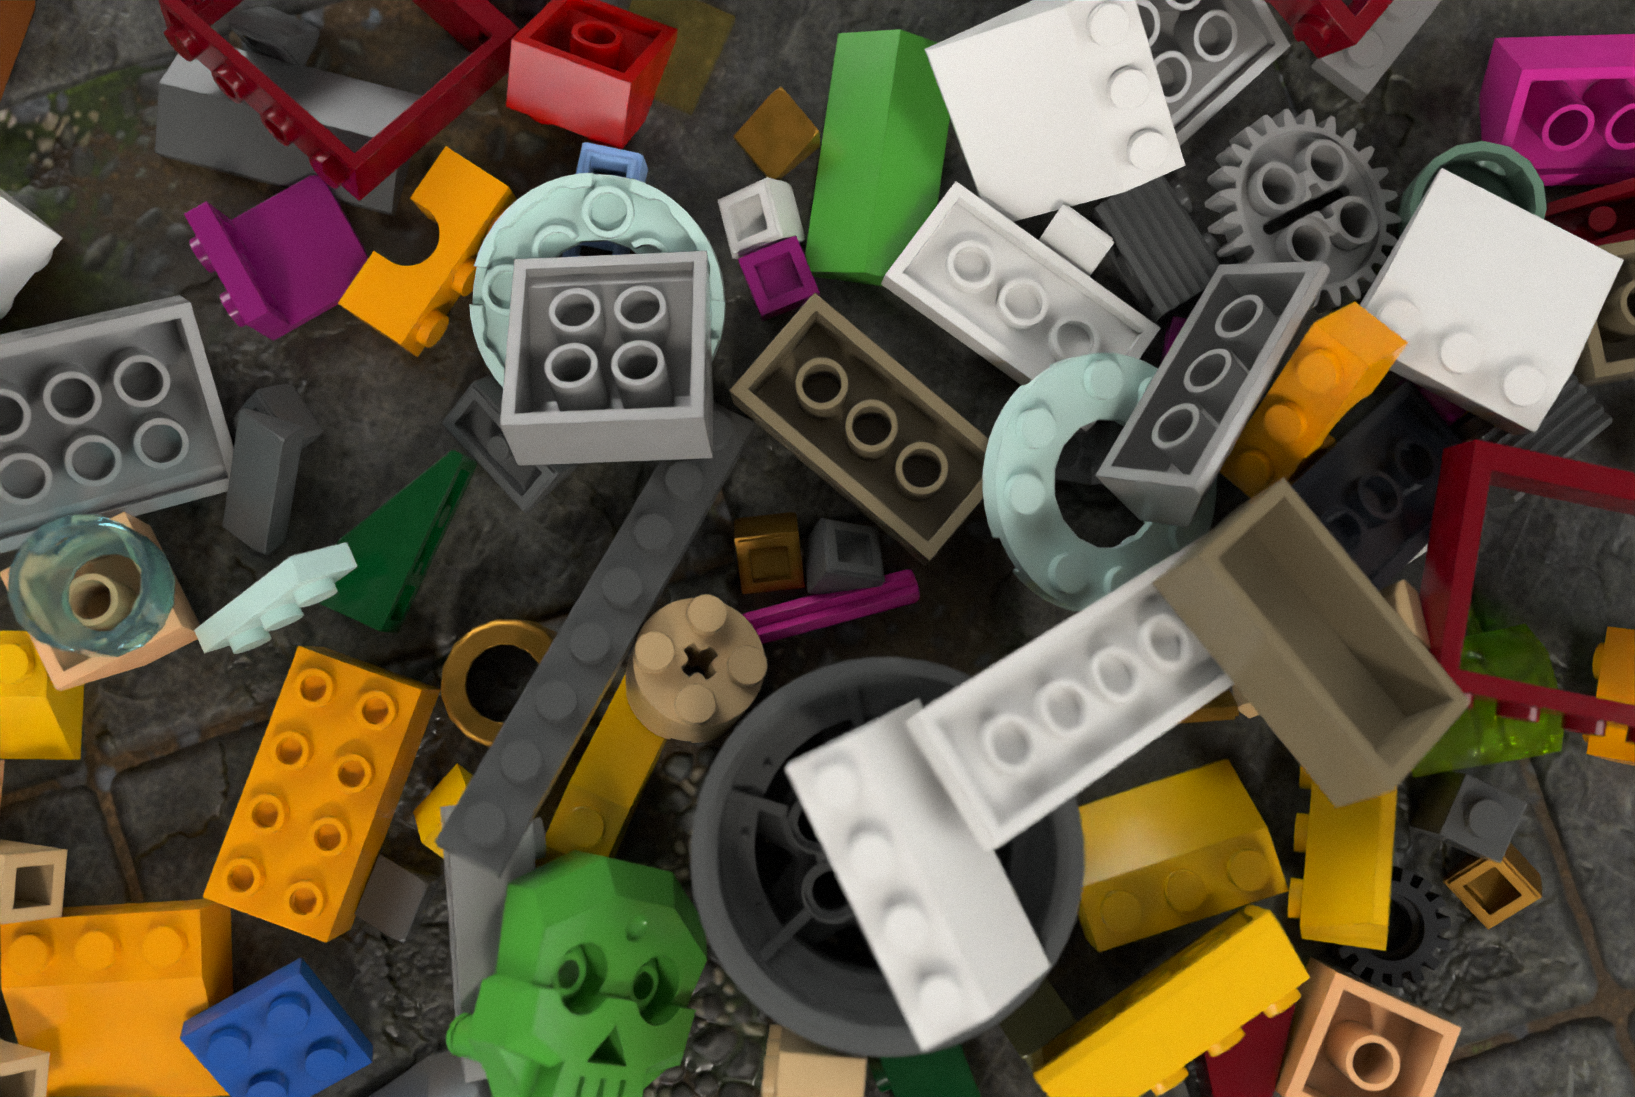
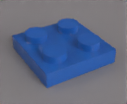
[180,957,373,1097]

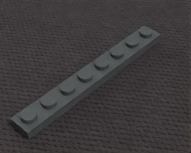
[435,402,755,879]

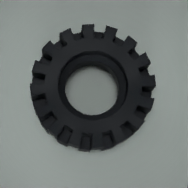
[1325,865,1451,988]

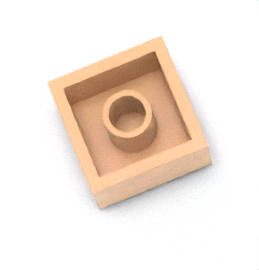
[1275,957,1461,1097]

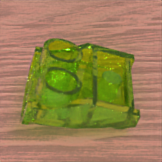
[1412,624,1564,778]

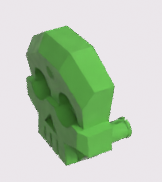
[446,850,707,1097]

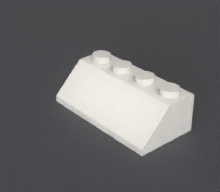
[785,699,1051,1052]

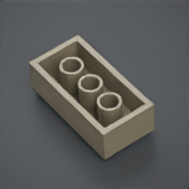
[729,292,989,566]

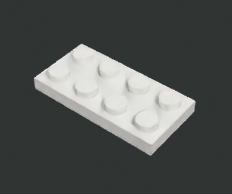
[881,181,1160,432]

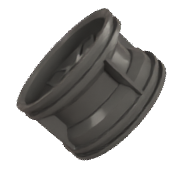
[690,658,1085,1057]

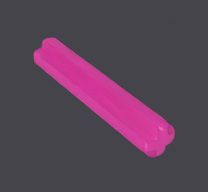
[742,569,920,644]

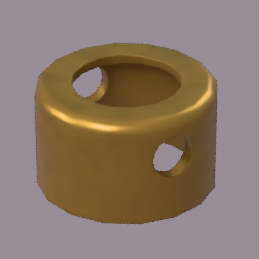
[441,619,558,748]

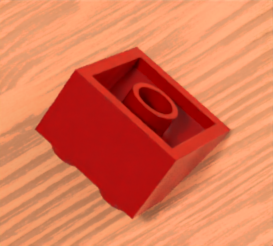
[506,0,678,149]

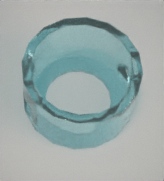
[8,514,175,658]

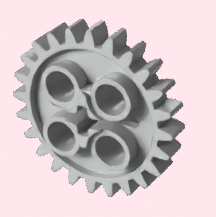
[1205,109,1401,314]

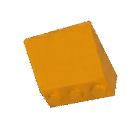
[0,899,233,1097]

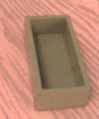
[1152,478,1471,808]

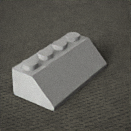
[1095,261,1330,528]

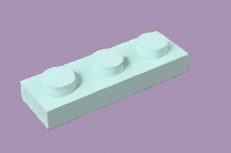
[194,542,358,654]

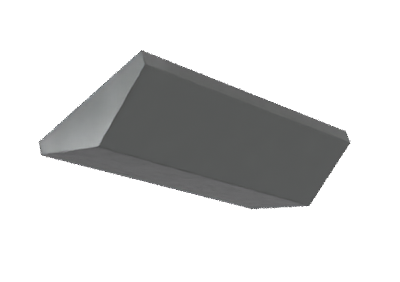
[155,48,421,216]

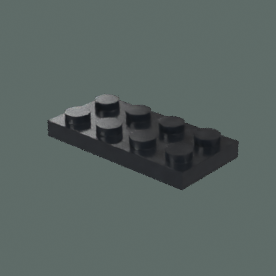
[1288,380,1463,592]

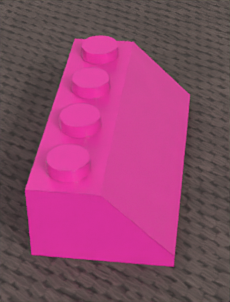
[1479,34,1635,186]

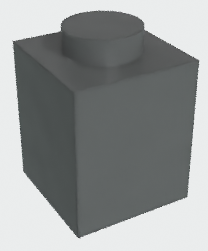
[1409,769,1527,863]

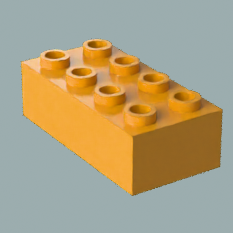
[202,646,441,943]

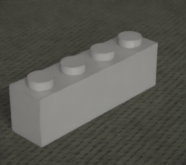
[440,805,546,1083]

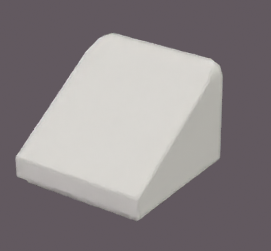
[718,177,805,259]
[1039,205,1115,277]

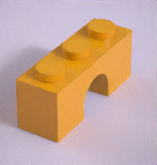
[338,146,517,358]
[1220,301,1408,498]

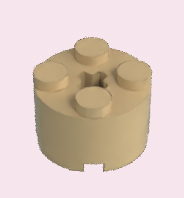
[626,595,767,743]

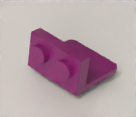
[184,175,369,341]

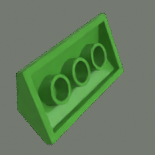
[805,29,950,287]

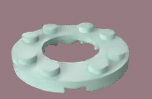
[469,173,726,387]
[983,353,1218,612]

